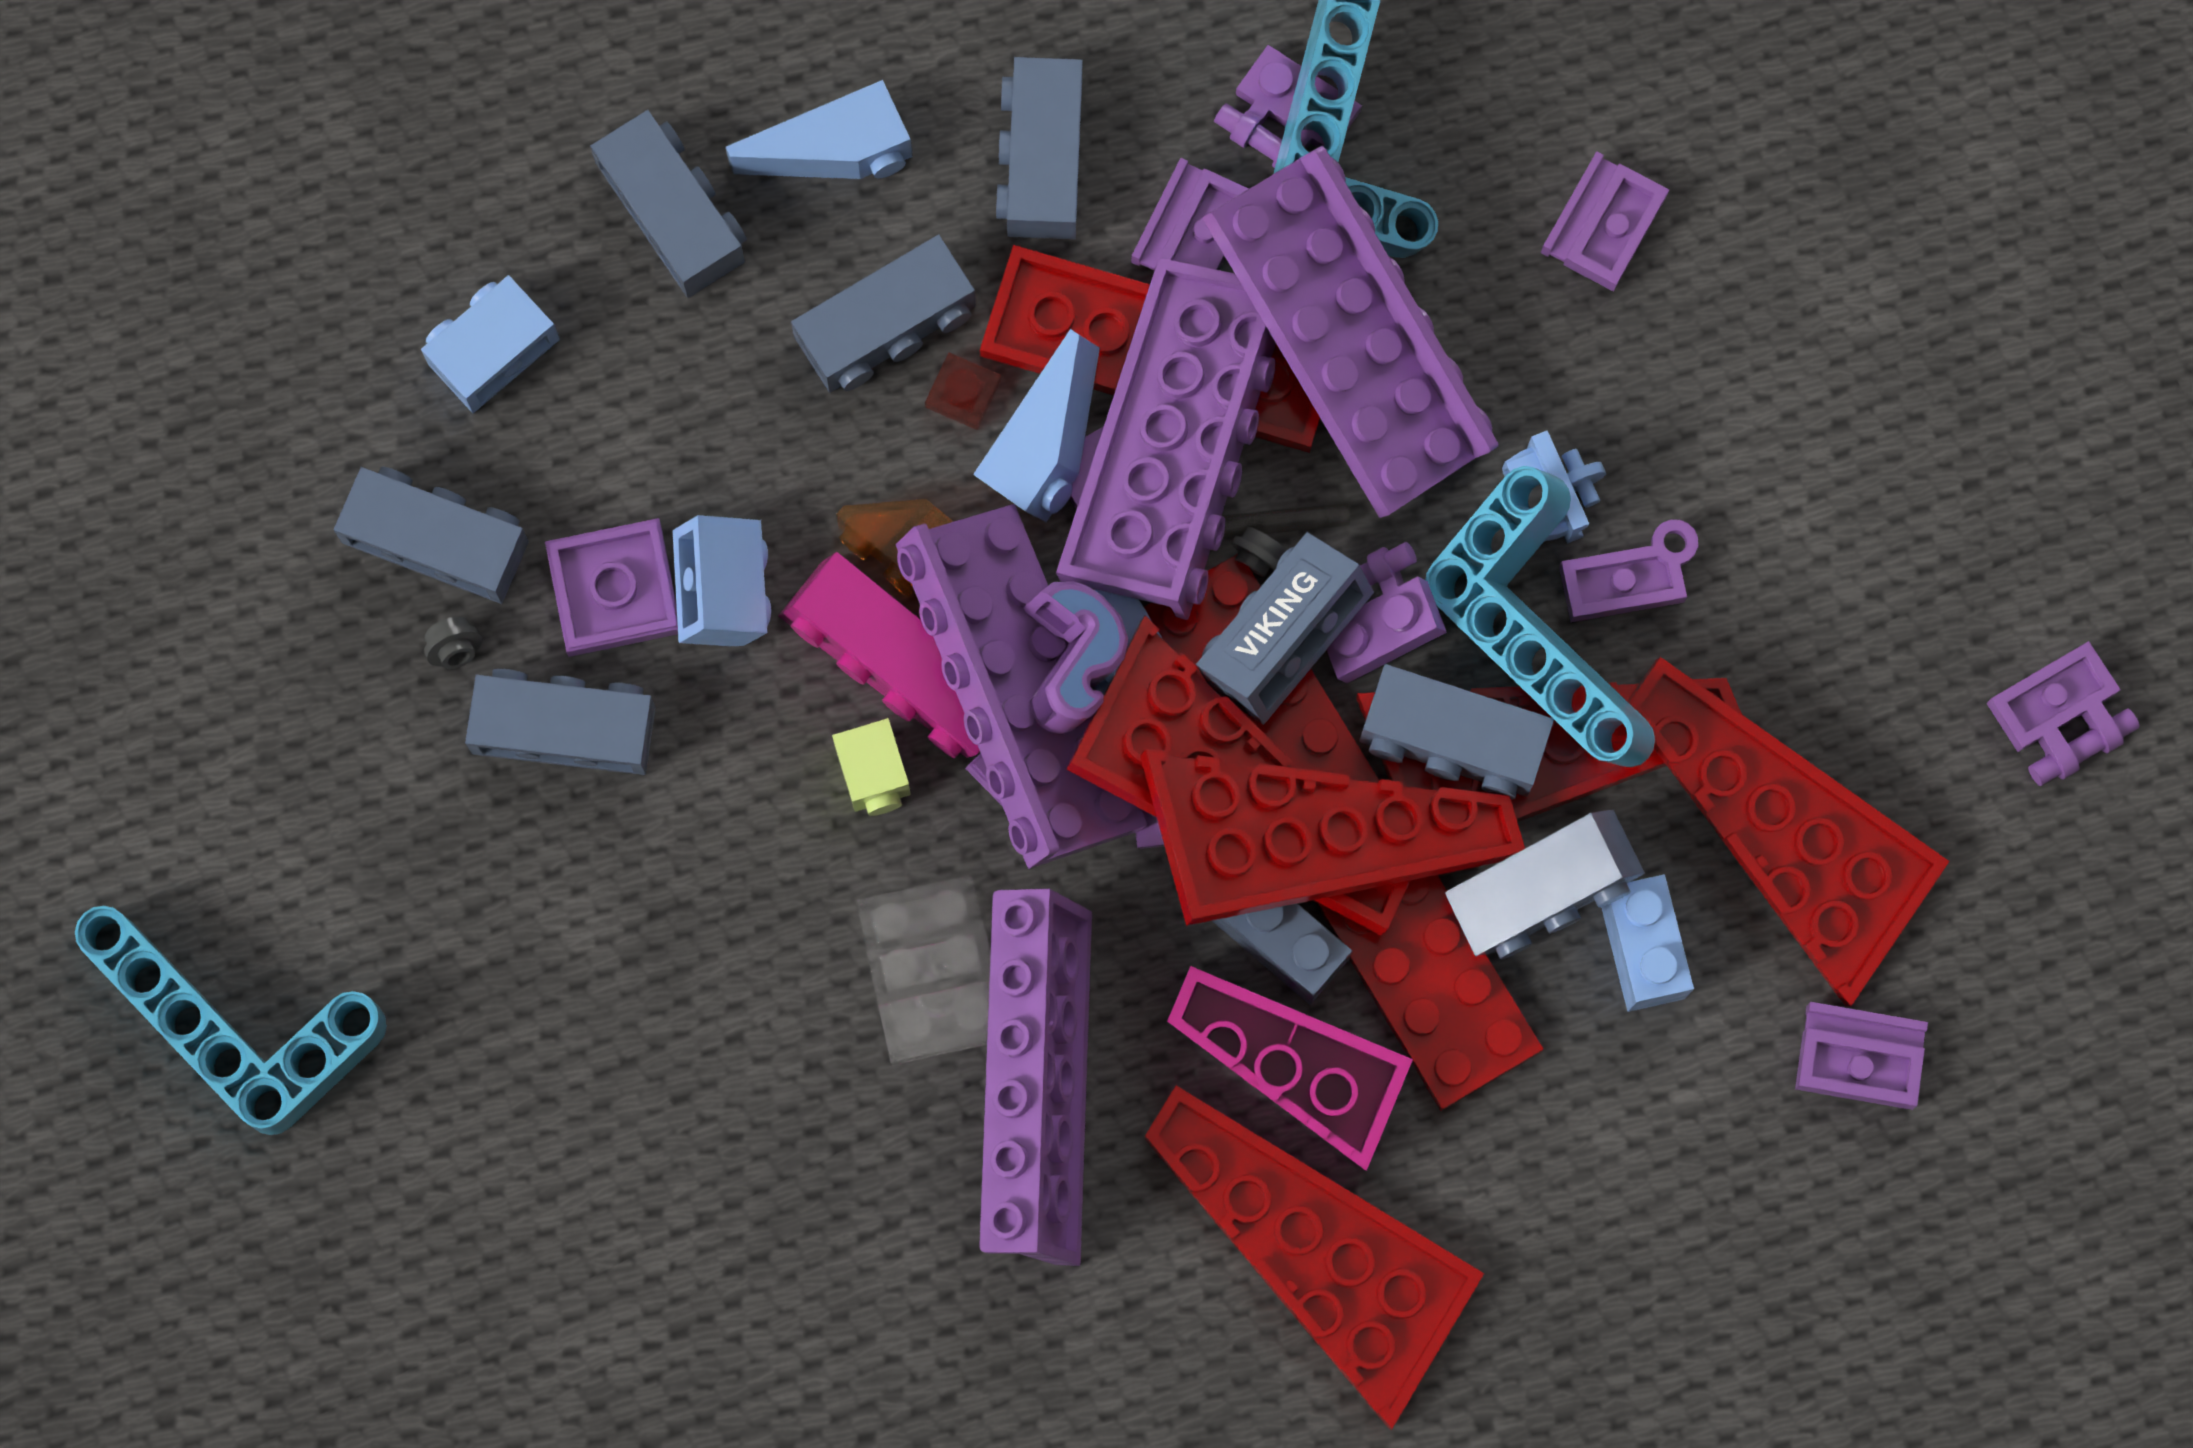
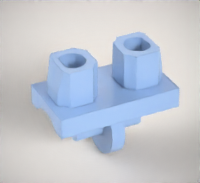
[1502,430,1606,544]

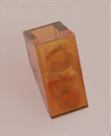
[836,499,954,596]

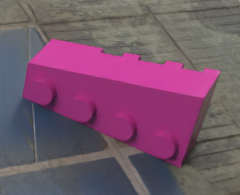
[778,551,980,759]
[1167,966,1413,1171]

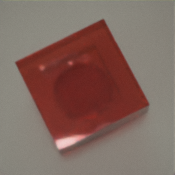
[925,352,1001,430]

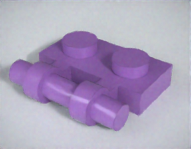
[1214,45,1362,168]
[1327,542,1447,684]
[1986,641,2140,786]

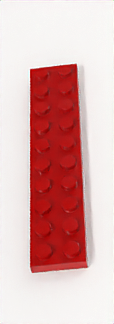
[1144,554,1544,1111]

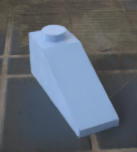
[726,80,912,179]
[973,329,1100,522]

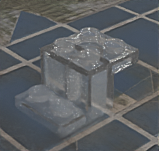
[856,875,991,1066]

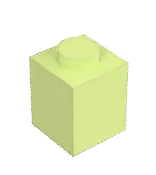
[832,718,911,816]

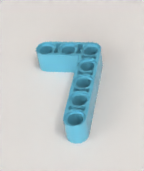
[1273,0,1438,258]
[1426,466,1655,767]
[75,906,387,1135]

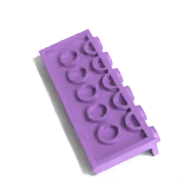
[1202,146,1498,518]
[1056,258,1276,620]
[895,504,1147,869]
[980,889,1092,1266]

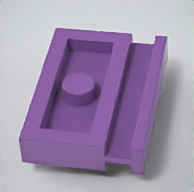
[1541,151,1669,292]
[1131,158,1249,271]
[1795,1002,1928,1110]

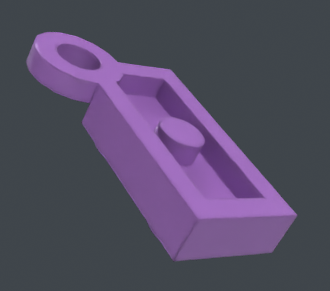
[1559,519,1698,622]

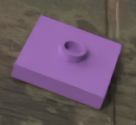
[545,518,678,657]

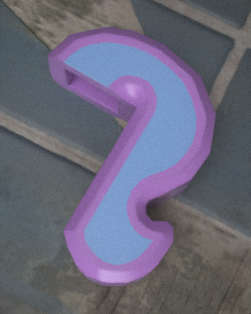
[1023,581,1128,734]

